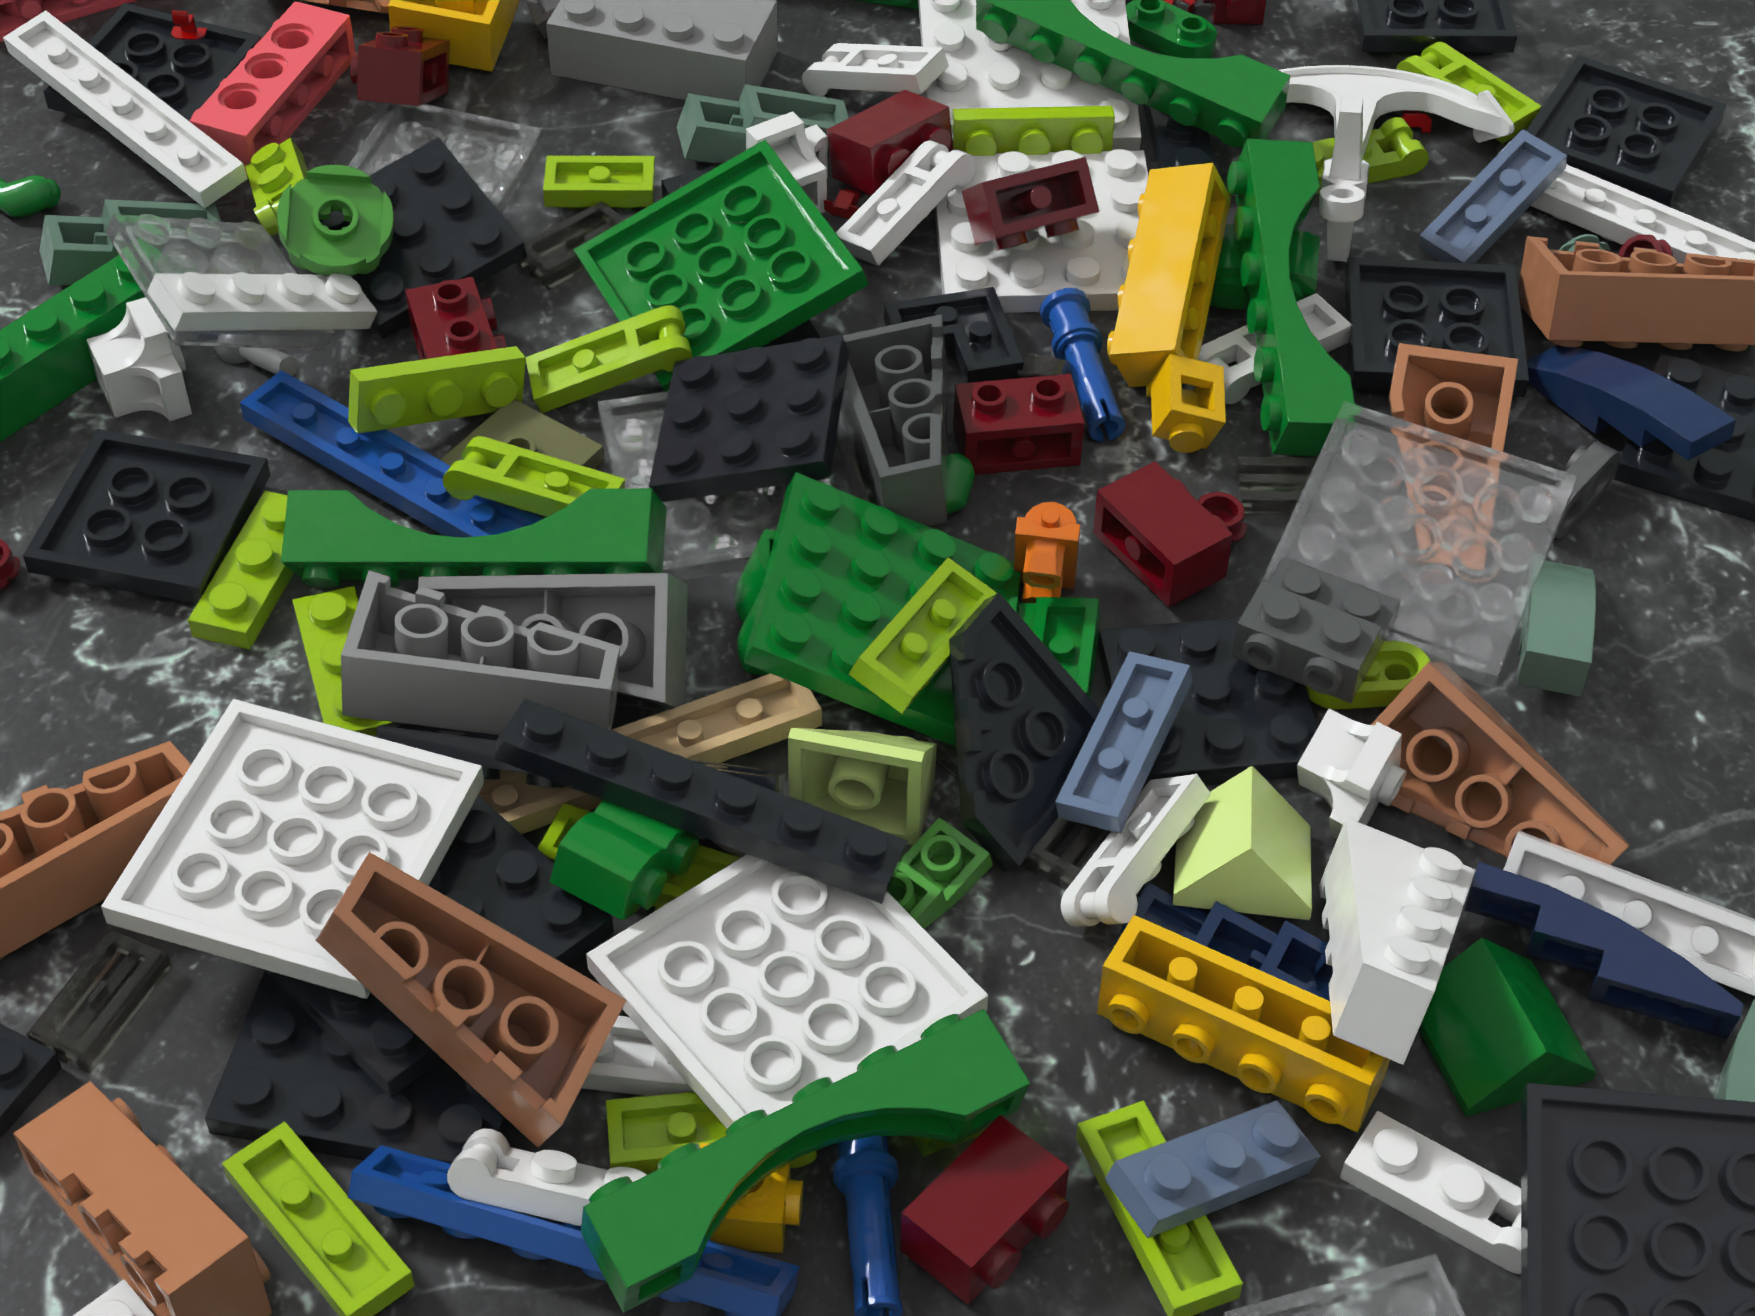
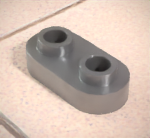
[1531,441,1621,539]

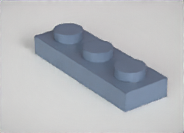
[1419,129,1567,263]
[1055,651,1193,834]
[1105,1100,1321,1238]

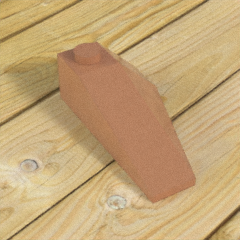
[1389,343,1518,578]
[1371,662,1630,865]

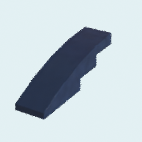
[1527,345,1736,461]
[1464,861,1744,1039]
[1113,882,1333,1001]

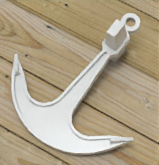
[1279,65,1514,262]

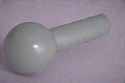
[214,330,298,376]

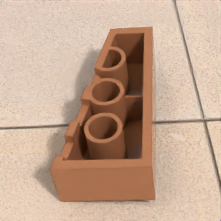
[1518,236,1755,351]
[0,741,191,958]
[315,852,626,1148]

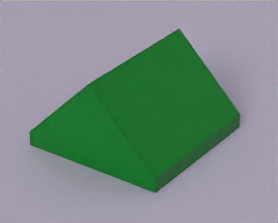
[1418,937,1597,1117]

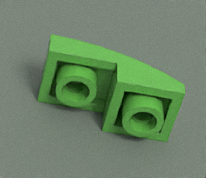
[888,817,993,929]

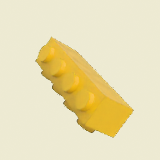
[1107,163,1231,387]
[1097,915,1390,1133]

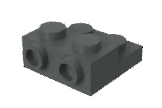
[1232,556,1401,703]

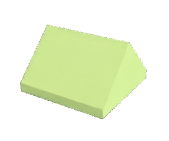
[1172,766,1312,920]

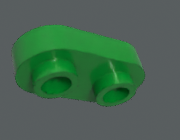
[1126,0,1217,58]

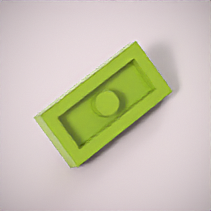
[543,156,656,209]

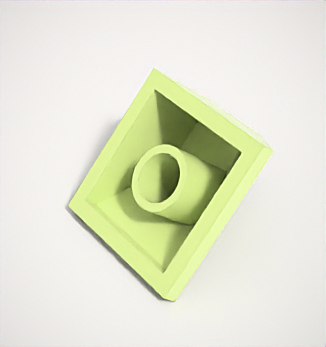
[788,728,937,845]

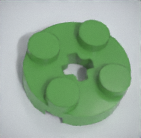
[277,165,394,276]

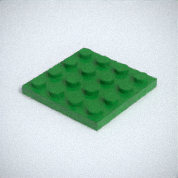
[573,140,869,396]
[743,472,1021,747]

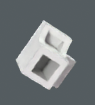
[746,111,828,213]
[86,296,192,421]
[1297,709,1407,839]

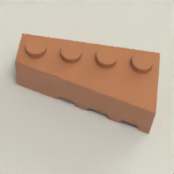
[13,1081,273,1316]

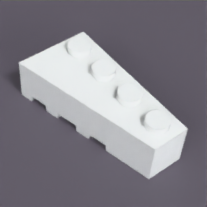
[1319,817,1475,1065]

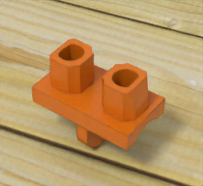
[1014,502,1080,603]

